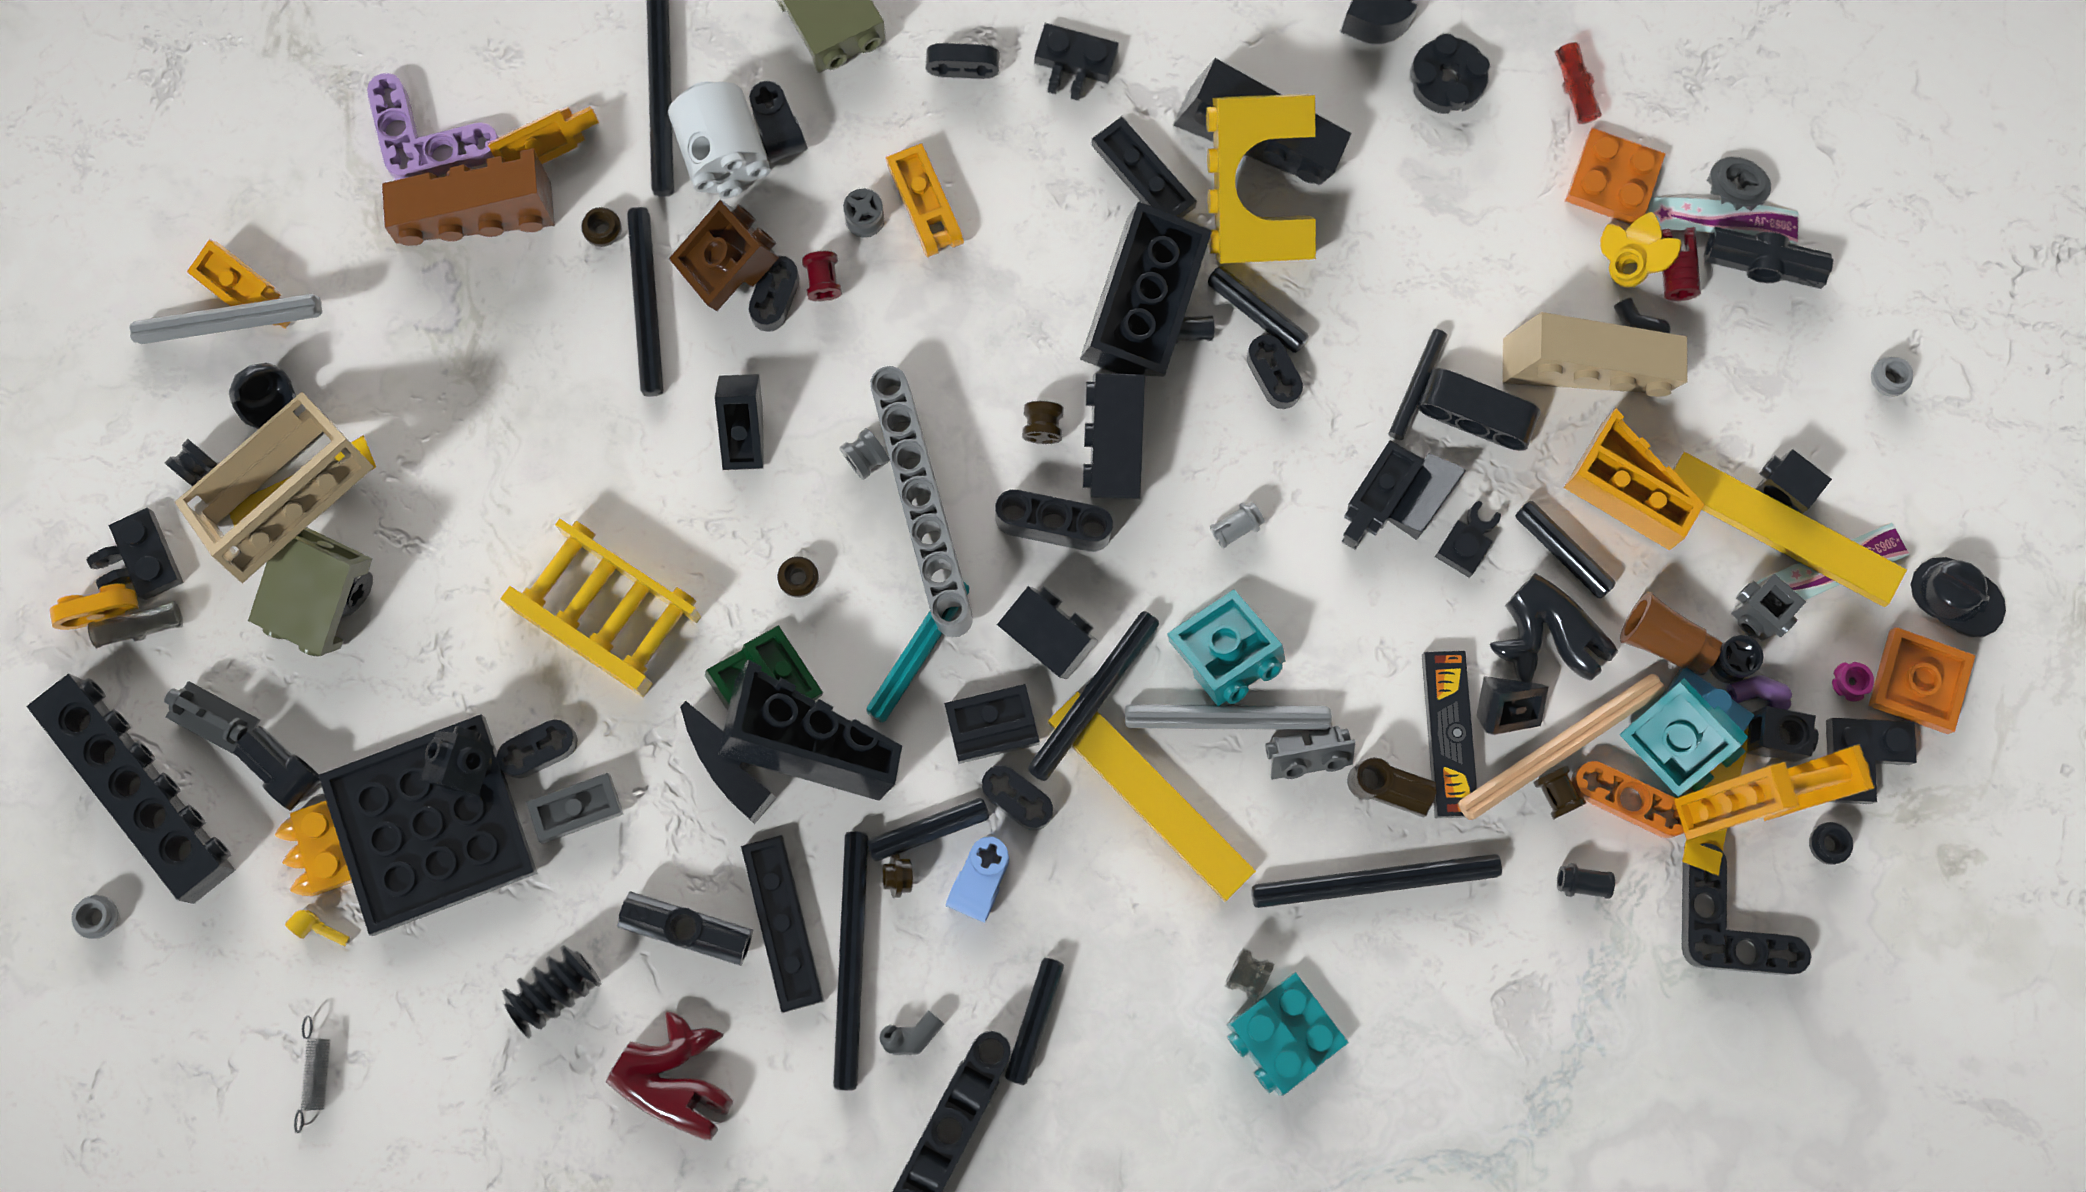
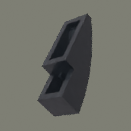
[680,701,776,825]

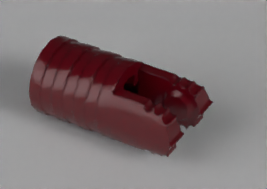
[1661,227,1701,301]

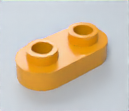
[49,584,139,630]

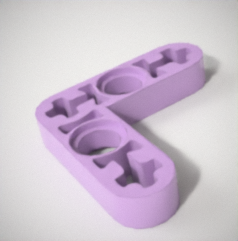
[367,73,498,180]

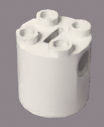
[668,81,771,199]

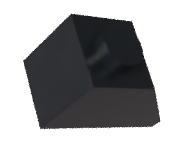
[714,374,764,470]

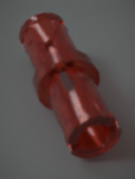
[1555,42,1602,124]

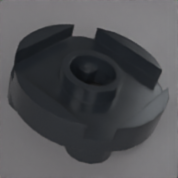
[1410,33,1490,114]

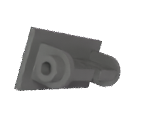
[164,681,261,755]
[1265,726,1355,780]

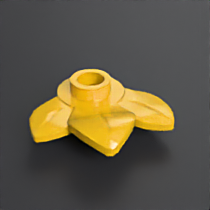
[1600,212,1682,287]

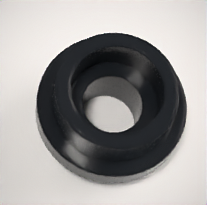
[1809,822,1853,865]

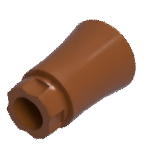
[1620,592,1722,675]

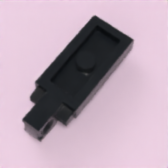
[1342,440,1425,550]

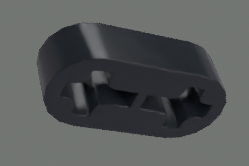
[925,43,1000,79]
[748,256,800,332]
[1246,335,1303,409]
[496,719,578,779]
[982,765,1053,830]

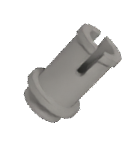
[1210,502,1265,549]

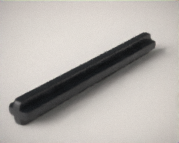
[627,207,664,397]
[1028,611,1159,781]

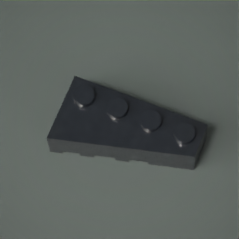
[1173,58,1352,186]
[718,660,902,801]

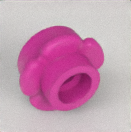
[1832,662,1874,702]

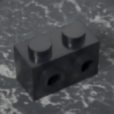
[997,586,1098,679]

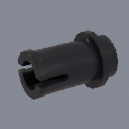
[1176,316,1215,344]
[1557,863,1615,899]

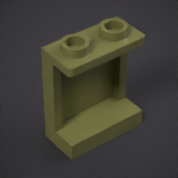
[776,0,886,73]
[248,527,372,656]

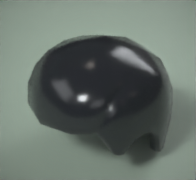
[229,363,296,429]

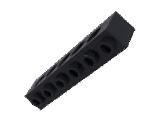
[26,673,235,904]

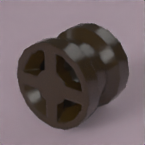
[1022,401,1064,444]

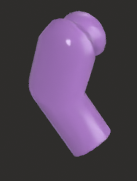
[1727,675,1792,710]

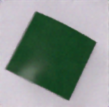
[704,625,824,711]

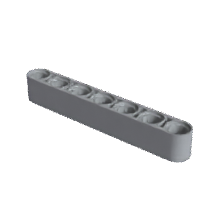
[870,366,973,637]

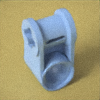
[946,837,1009,923]

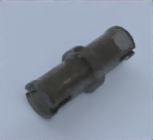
[88,601,183,649]

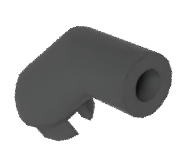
[879,1010,944,1055]

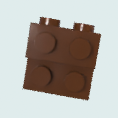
[669,200,779,311]

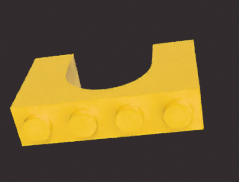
[1206,94,1316,264]

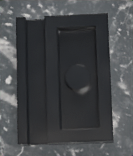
[944,684,1040,764]

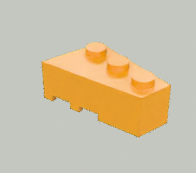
[1563,408,1705,551]

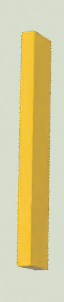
[1673,452,1907,607]
[1048,692,1256,902]

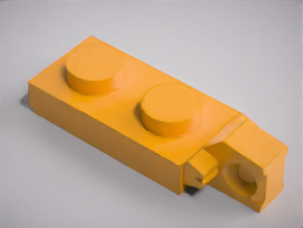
[487,106,599,164]
[187,239,291,329]

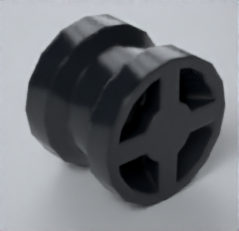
[164,439,218,486]

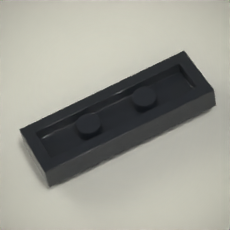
[1091,116,1197,218]

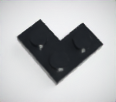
[1826,718,1917,804]

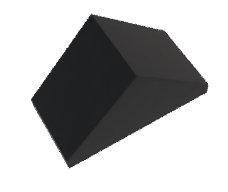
[1476,676,1549,735]

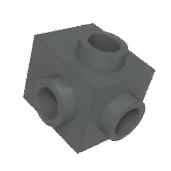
[1731,574,1806,641]

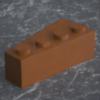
[382,148,555,246]

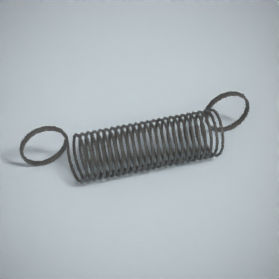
[294,1016,330,1133]

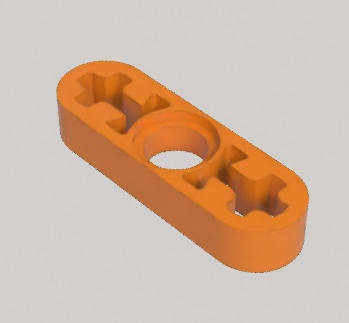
[1571,761,1684,838]

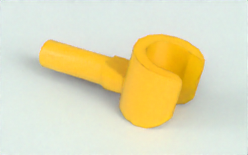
[285,910,350,947]

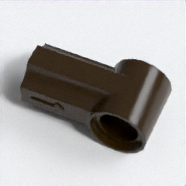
[1347,757,1437,817]

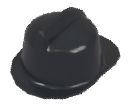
[1910,557,2006,637]

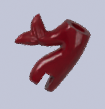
[606,1012,733,1141]

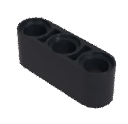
[1418,368,1541,451]
[995,489,1113,552]

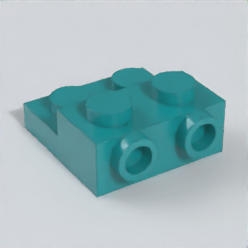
[1167,589,1286,706]
[1619,679,1748,797]
[1226,972,1349,1096]

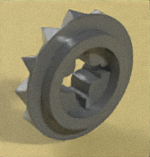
[1707,157,1771,211]

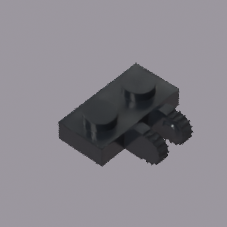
[1034,23,1119,101]
[86,508,184,600]

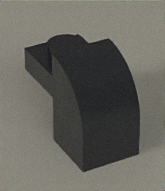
[1340,0,1418,44]

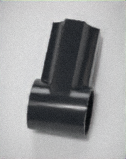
[233,726,320,811]

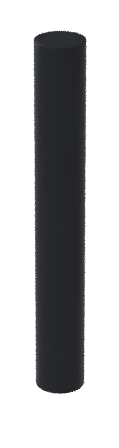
[1388,329,1447,440]

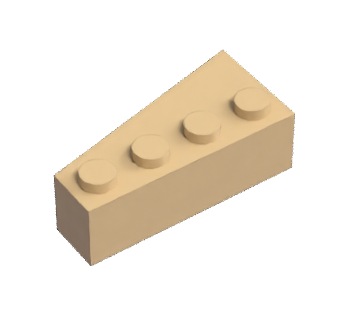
[1502,312,1688,397]

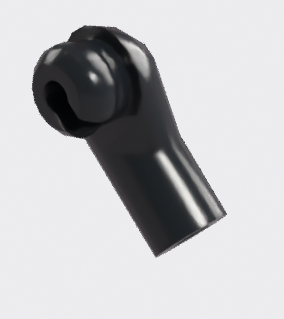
[1613,297,1671,333]

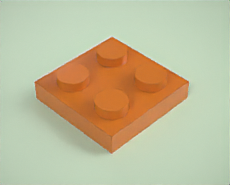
[1565,128,1666,224]
[1868,627,1976,734]

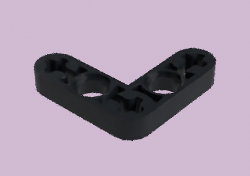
[1681,843,1812,975]

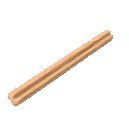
[1458,674,1665,820]

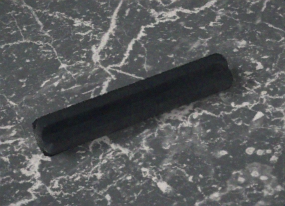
[1207,266,1309,353]
[1515,501,1616,598]
[867,798,989,861]
[1005,958,1064,1085]

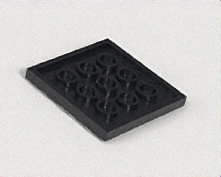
[318,714,538,936]

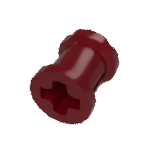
[802,251,842,302]

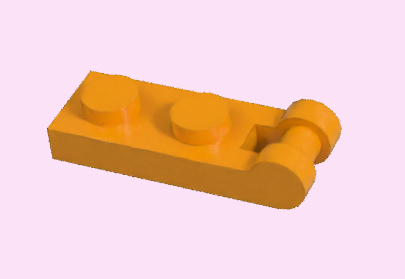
[886,143,964,258]

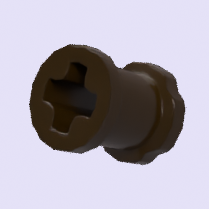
[1533,766,1587,819]

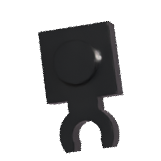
[1435,501,1501,578]

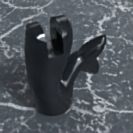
[1490,573,1618,683]

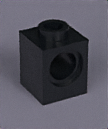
[1755,449,1832,514]
[1746,706,1819,762]

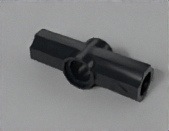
[1703,226,1834,289]
[617,891,754,966]

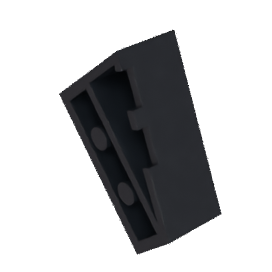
[1082,373,1145,499]

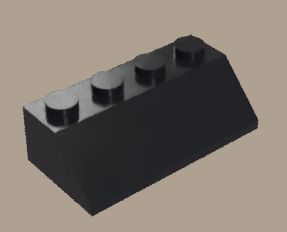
[1079,201,1212,377]

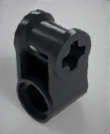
[749,81,808,163]

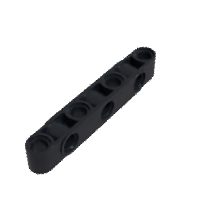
[892,1031,1011,1192]

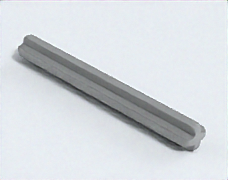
[129,294,323,344]
[1125,705,1332,730]

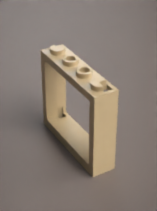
[175,392,374,584]

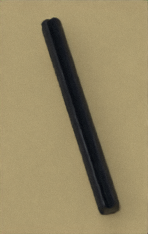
[646,0,674,197]
[833,831,868,1091]
[1251,854,1502,908]

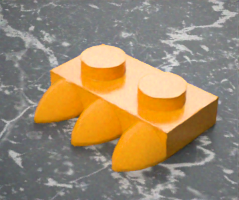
[275,801,352,896]

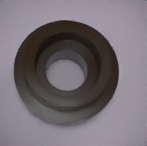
[581,207,622,247]
[777,556,819,598]
[882,855,913,898]

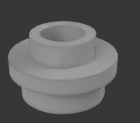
[1871,357,1913,397]
[72,895,118,939]

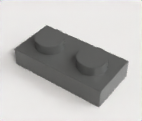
[526,773,624,844]

